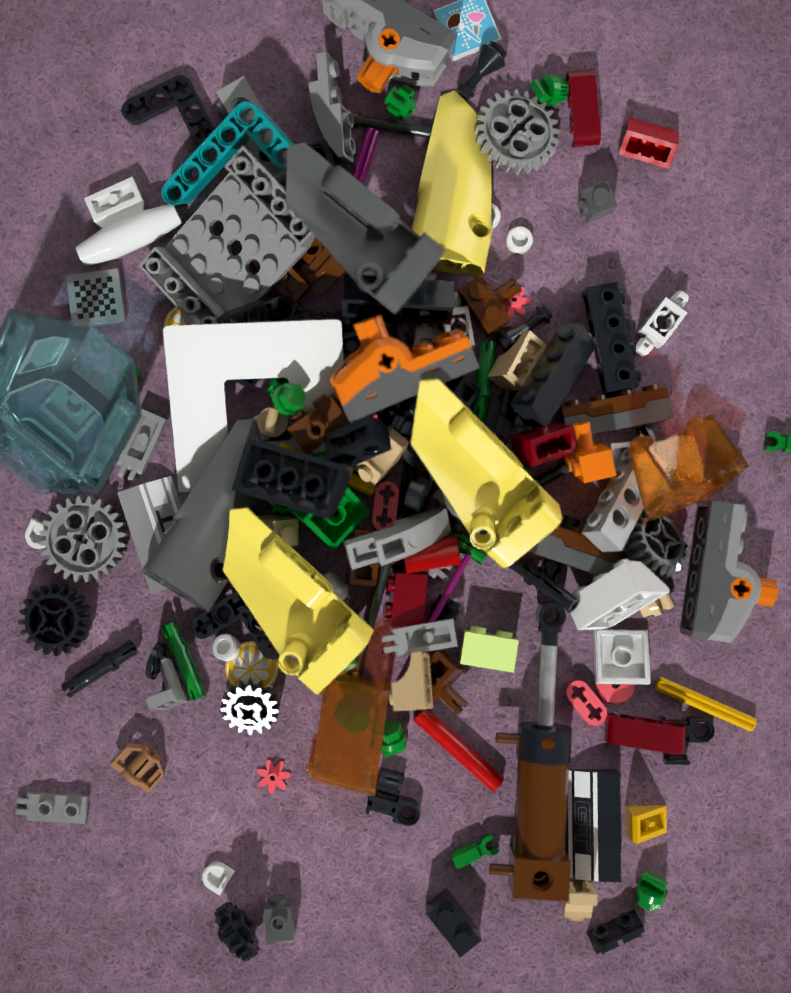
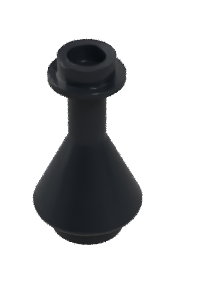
[456,41,507,101]
[495,305,553,352]

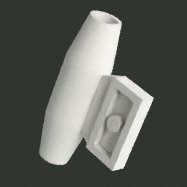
[76,177,182,266]

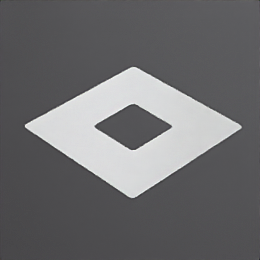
[163,319,343,492]

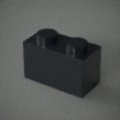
[425,888,482,958]

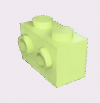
[458,626,519,673]

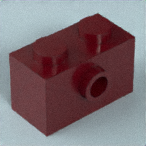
[510,422,577,467]
[383,568,428,627]

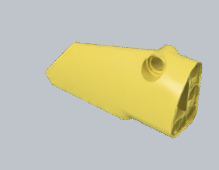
[412,90,492,277]
[411,379,562,568]
[223,507,374,695]

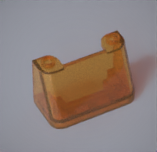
[628,414,749,520]
[307,674,390,796]

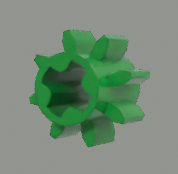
[384,85,417,121]

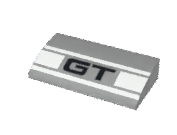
[117,476,182,594]

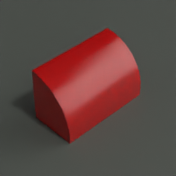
[618,117,679,169]
[404,534,461,574]

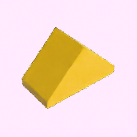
[625,805,667,844]

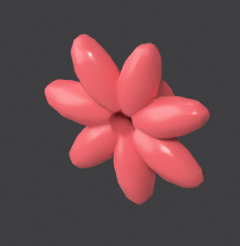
[503,287,531,318]
[256,759,291,794]

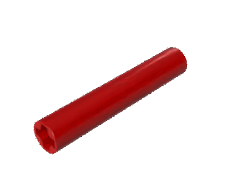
[412,710,504,792]

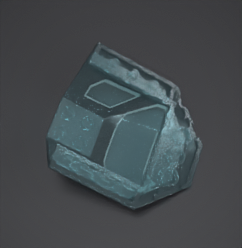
[0,309,142,494]

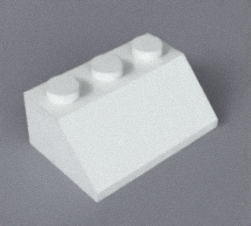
[570,559,670,630]

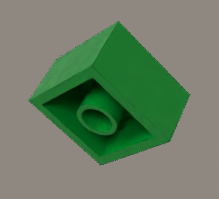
[288,487,370,551]

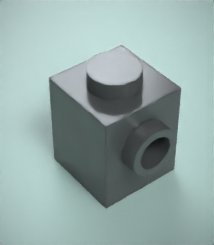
[577,181,618,223]
[264,895,296,943]

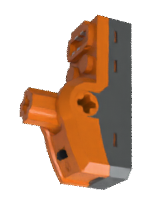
[329,314,479,422]

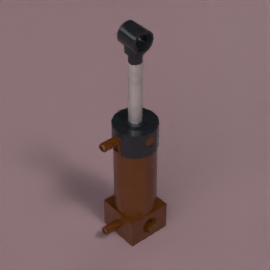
[489,601,572,902]

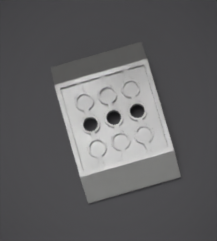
[139,145,315,325]

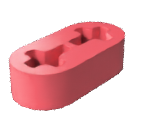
[372,481,399,530]
[565,679,607,726]

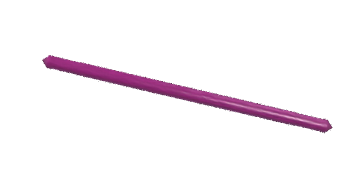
[396,552,472,682]

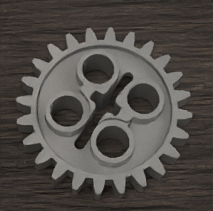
[474,89,560,175]
[39,496,128,582]

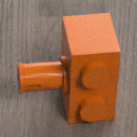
[565,421,616,483]

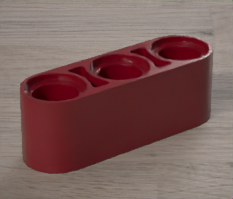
[566,69,601,148]
[604,713,687,755]

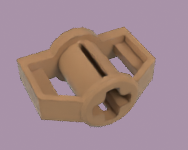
[110,743,164,793]

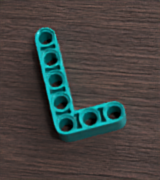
[161,101,294,206]

